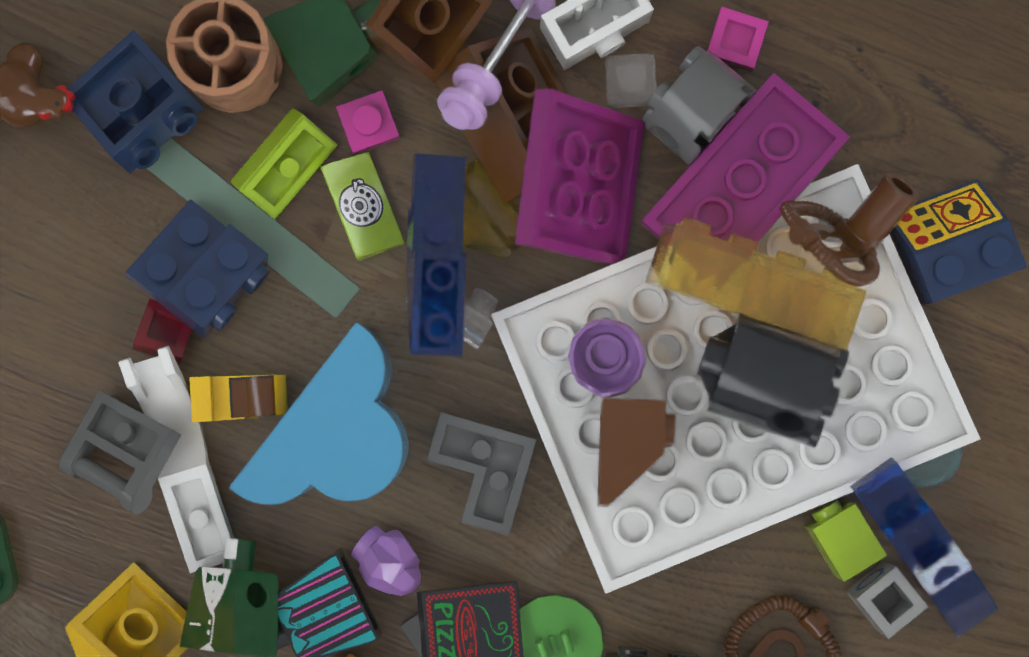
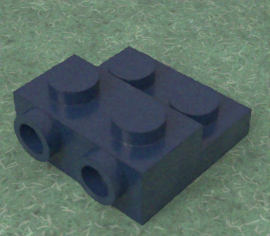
[67,30,204,174]
[126,199,270,338]

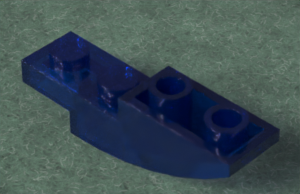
[407,154,466,357]
[850,457,999,637]

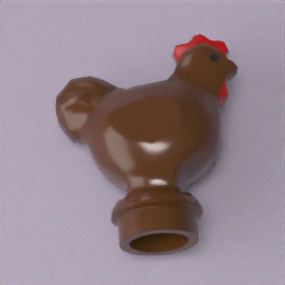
[0,43,75,129]

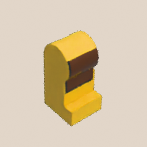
[189,375,288,422]

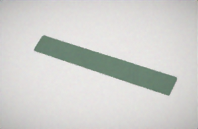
[147,138,359,317]

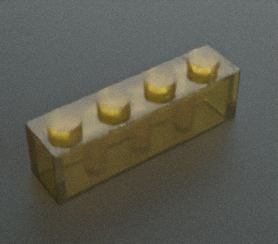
[645,217,867,349]

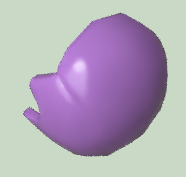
[568,318,646,398]

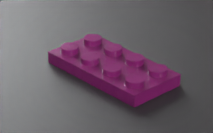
[641,73,850,289]

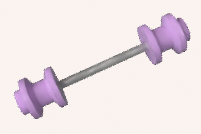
[437,0,556,130]

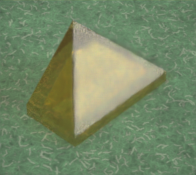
[444,158,522,258]

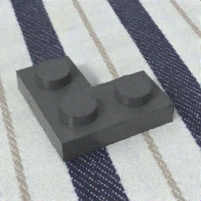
[427,412,536,536]

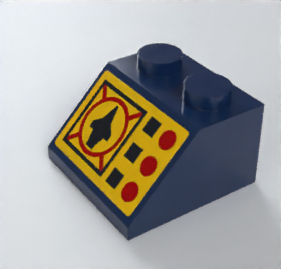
[891,179,1027,305]

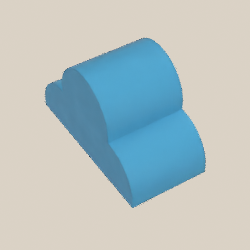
[229,322,409,505]

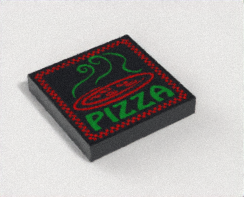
[417,581,524,657]

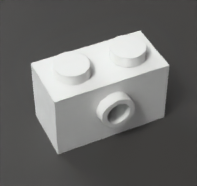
[540,0,654,70]

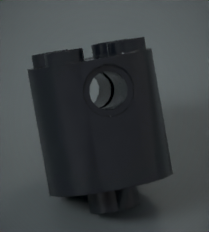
[697,314,849,448]

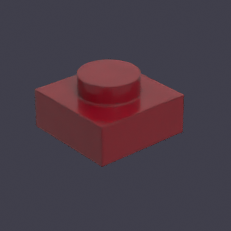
[132,299,192,364]

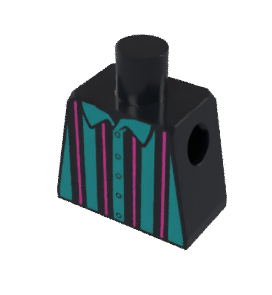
[277,548,382,657]

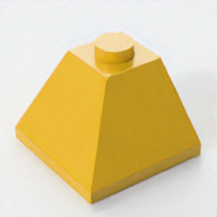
[65,562,189,657]

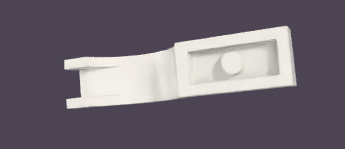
[118,346,235,573]

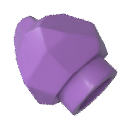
[351,526,421,596]

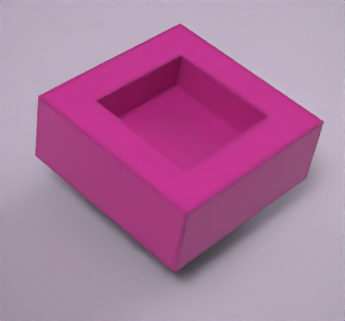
[707,7,769,72]
[336,90,400,156]

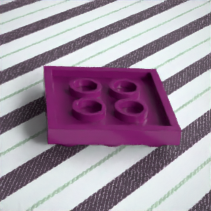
[515,89,644,266]

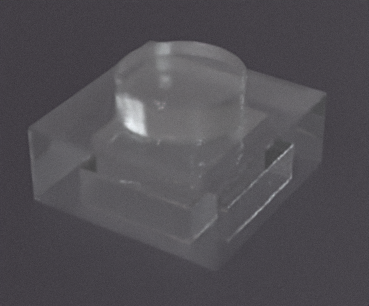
[604,53,657,108]

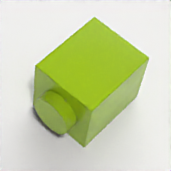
[804,499,887,582]

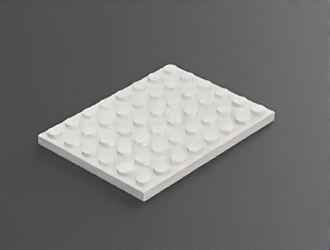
[491,164,980,594]

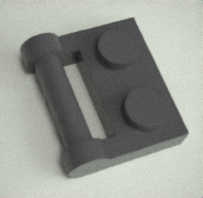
[59,390,181,514]

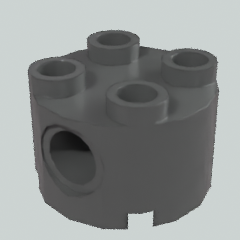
[642,46,756,166]

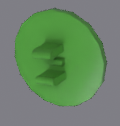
[520,594,604,657]

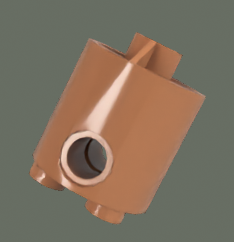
[166,0,283,113]

